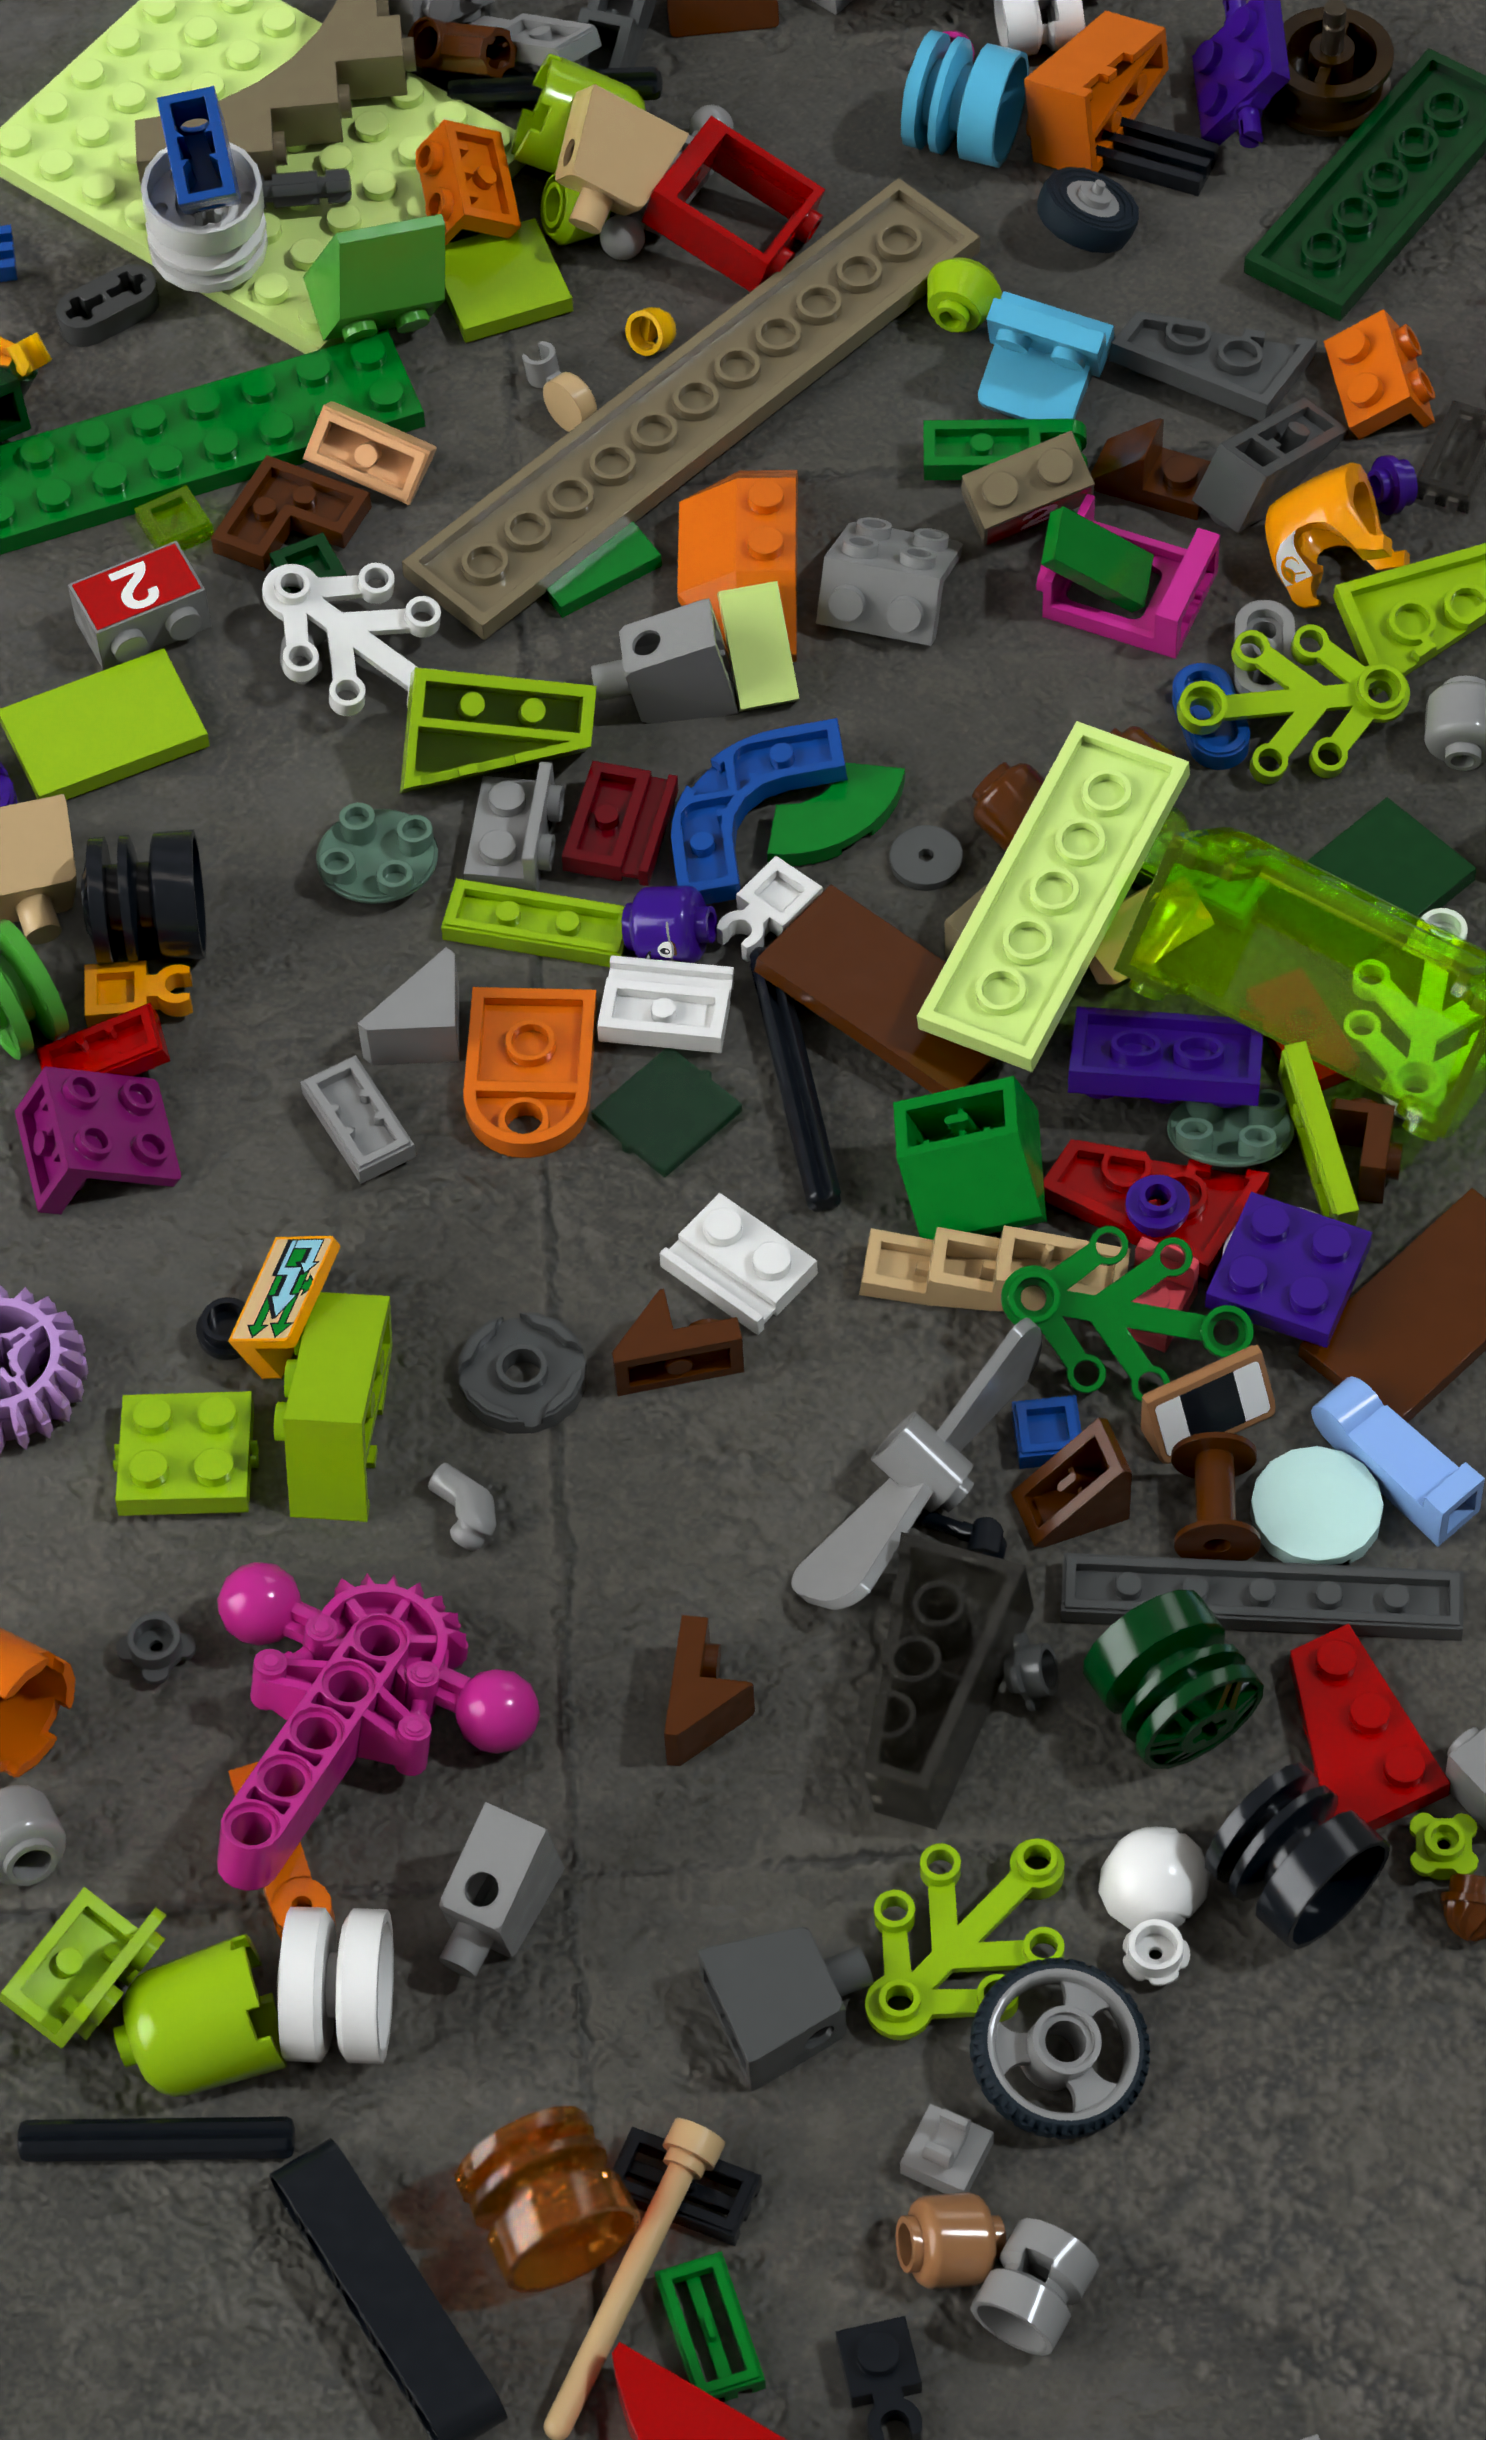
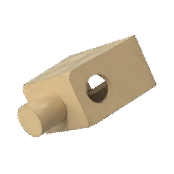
[555,84,689,234]
[0,794,77,945]

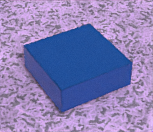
[1011,1395,1082,1469]

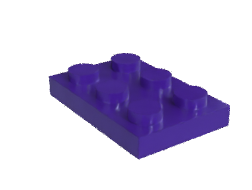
[1068,1006,1265,1108]

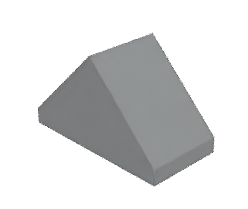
[358,947,460,1065]

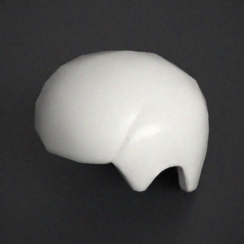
[1098,1827,1210,1930]

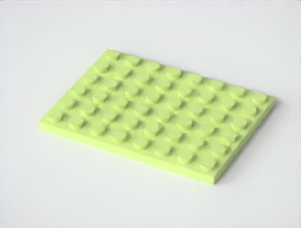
[0,0,526,354]

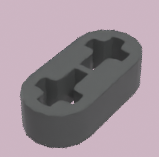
[56,264,159,347]

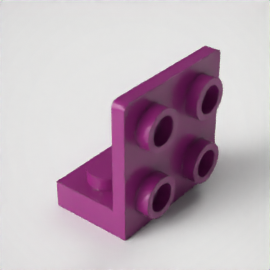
[15,1066,181,1215]

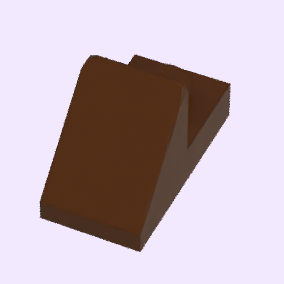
[1091,418,1211,521]
[612,1289,744,1396]
[664,1615,755,1766]

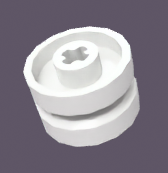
[277,1907,394,2064]

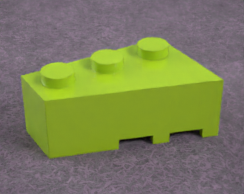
[400,667,597,794]
[274,1292,393,1522]

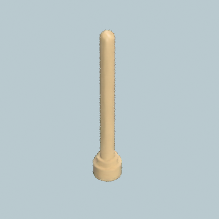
[544,2118,726,2440]

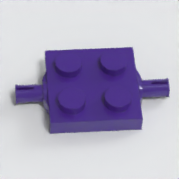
[1192,0,1290,148]

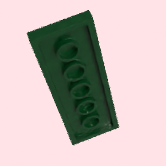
[1244,48,1486,322]

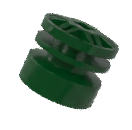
[1083,1590,1264,1769]

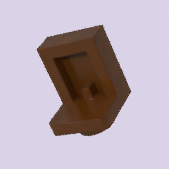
[1330,1098,1404,1204]

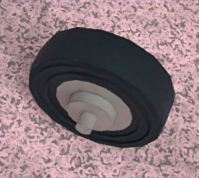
[1037,167,1139,253]

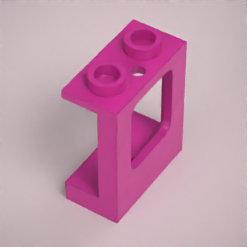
[1036,494,1220,659]

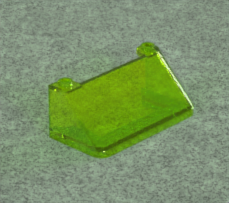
[1113,827,1486,1142]

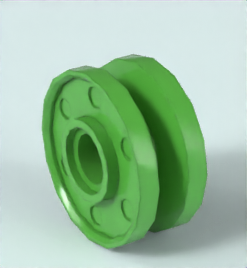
[0,919,70,1060]

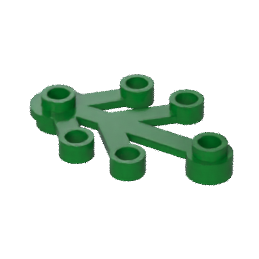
[1001,1226,1254,1403]

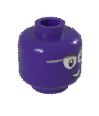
[622,886,717,963]

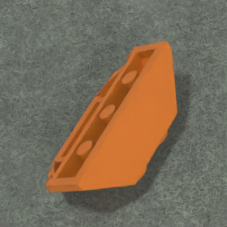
[677,470,798,662]

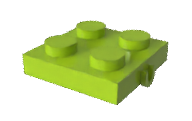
[113,1391,259,1516]

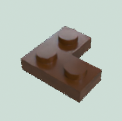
[211,455,372,572]

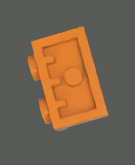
[416,119,521,245]

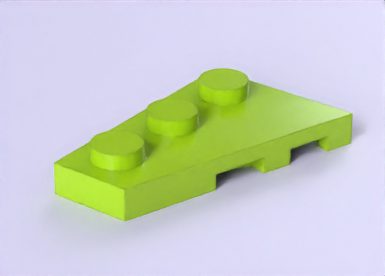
[1333,543,1486,696]

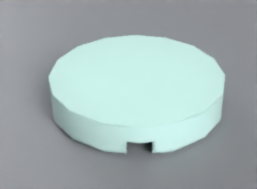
[1250,1446,1384,1565]

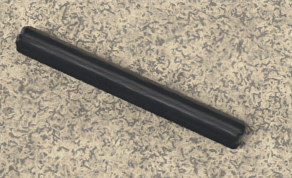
[750,946,841,1212]

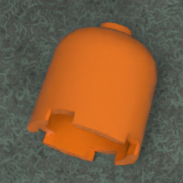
[0,1628,76,1778]

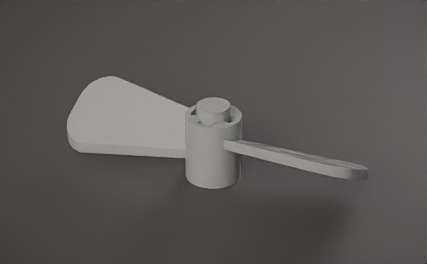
[791,1318,1042,1610]

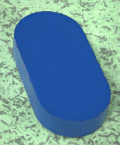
[1172,663,1250,770]

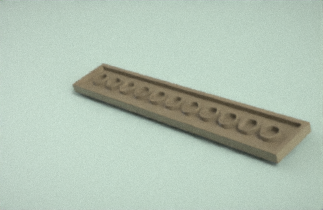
[402,178,980,640]

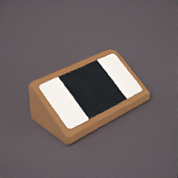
[1141,1345,1276,1464]

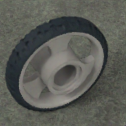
[970,1958,1150,2139]

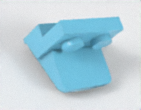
[978,291,1115,419]

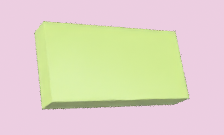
[717,581,800,712]

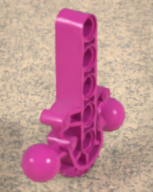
[217,1562,540,1891]

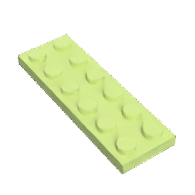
[917,721,1190,1072]

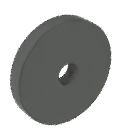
[890,825,963,891]

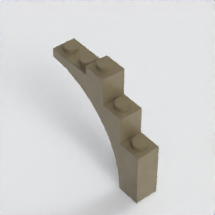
[135,0,416,185]

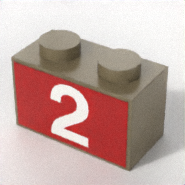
[961,431,1095,546]

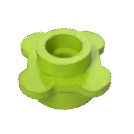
[1409,1812,1479,1880]

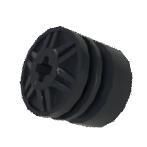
[81,829,207,965]
[1205,1762,1390,1950]

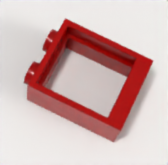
[642,116,825,292]

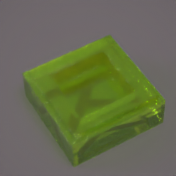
[134,485,214,551]

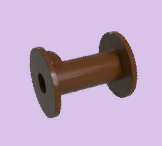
[1171,1432,1261,1561]

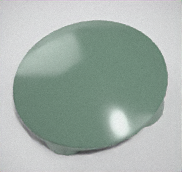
[316,802,438,904]
[1167,1089,1294,1167]

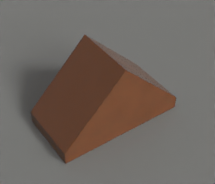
[1011,1417,1132,1548]

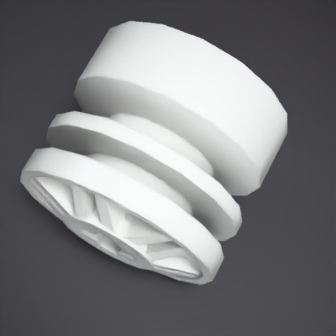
[141,142,268,294]

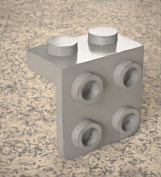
[816,517,963,646]

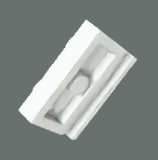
[597,955,734,1053]
[659,1193,818,1335]

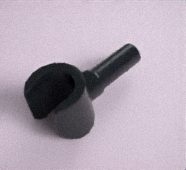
[920,1510,1007,1568]

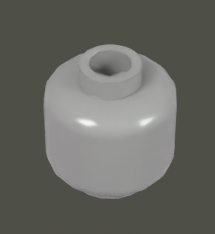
[1424,675,1486,771]
[0,1785,66,1886]

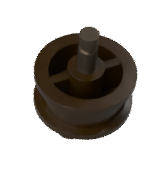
[1269,0,1394,138]

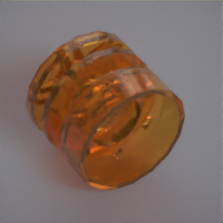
[454,2106,641,2293]

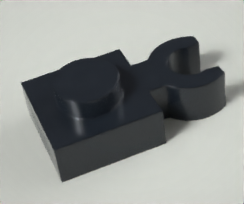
[835,2316,922,2440]

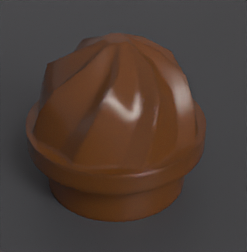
[1440,1874,1486,1942]

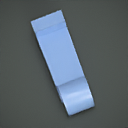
[1311,1376,1485,1547]

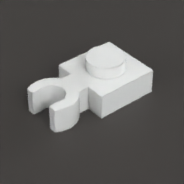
[717,856,823,962]

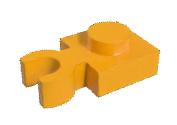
[84,960,193,1028]

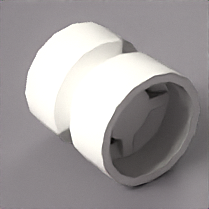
[994,0,1085,55]

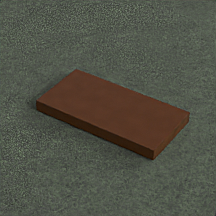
[754,884,999,1094]
[1298,1188,1486,1423]

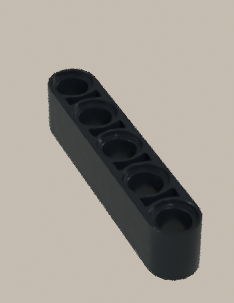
[269,2138,507,2440]

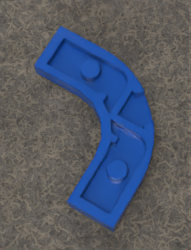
[671,718,848,904]

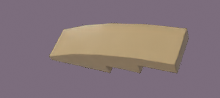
[859,1225,1131,1311]

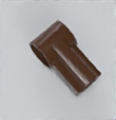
[407,17,517,78]

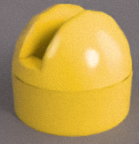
[625,307,676,356]

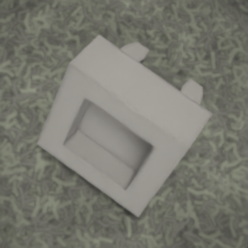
[900,2104,994,2194]

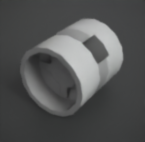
[971,2218,1100,2356]

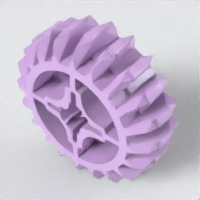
[0,1285,88,1454]

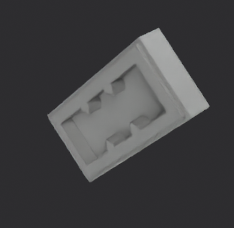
[300,1055,416,1184]

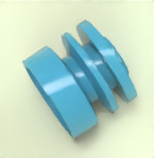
[901,30,1029,168]

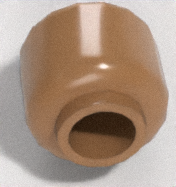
[896,2192,1006,2289]

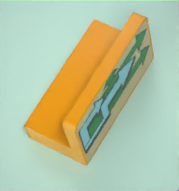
[228,1236,341,1379]

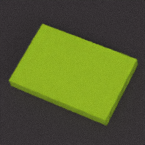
[0,648,210,800]

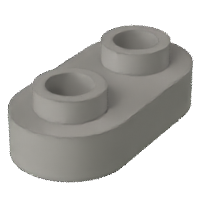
[1234,600,1295,694]

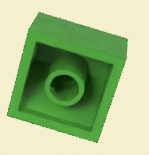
[303,214,445,343]

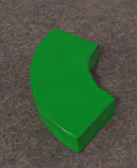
[767,762,905,866]

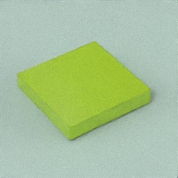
[445,218,573,343]

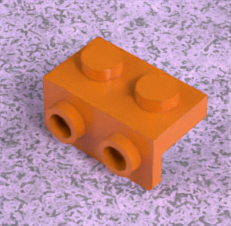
[1323,309,1435,440]

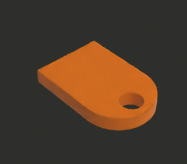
[463,987,598,1158]

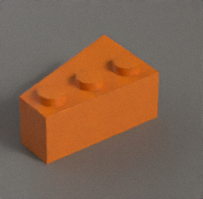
[1024,10,1169,172]

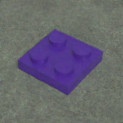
[1205,1192,1373,1348]

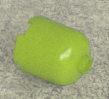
[511,53,646,174]
[113,1933,287,2097]

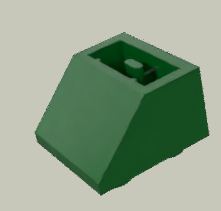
[893,1076,1047,1240]

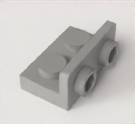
[464,762,564,892]

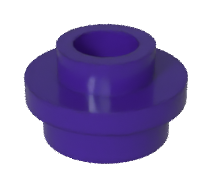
[1367,455,1418,515]
[1125,1175,1190,1237]

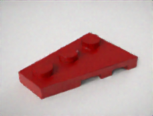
[1043,1139,1270,1280]
[1289,1623,1451,1830]

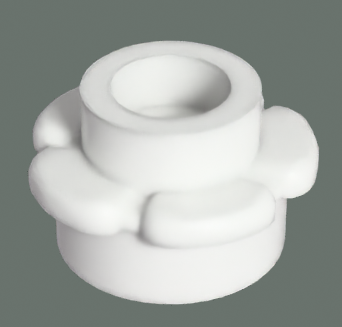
[1122,1919,1190,1986]

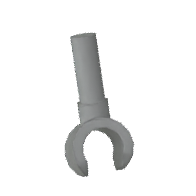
[522,341,562,388]

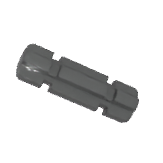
[260,168,352,209]

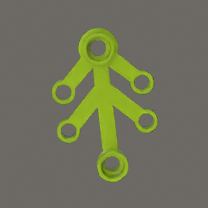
[1176,624,1410,784]
[865,1838,1065,2040]

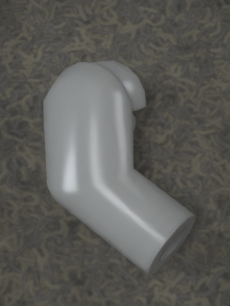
[428,1463,496,1551]

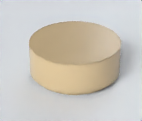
[543,372,597,432]

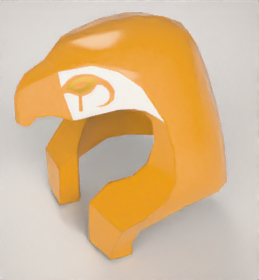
[1265,462,1410,609]

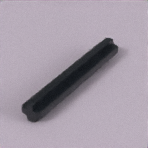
[447,66,663,108]
[17,2116,296,2162]

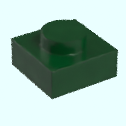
[269,533,347,593]

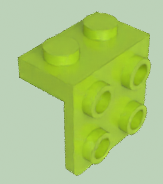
[0,1887,167,2049]

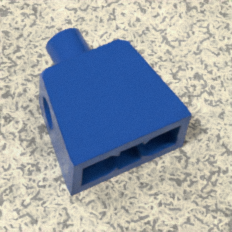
[157,86,242,215]

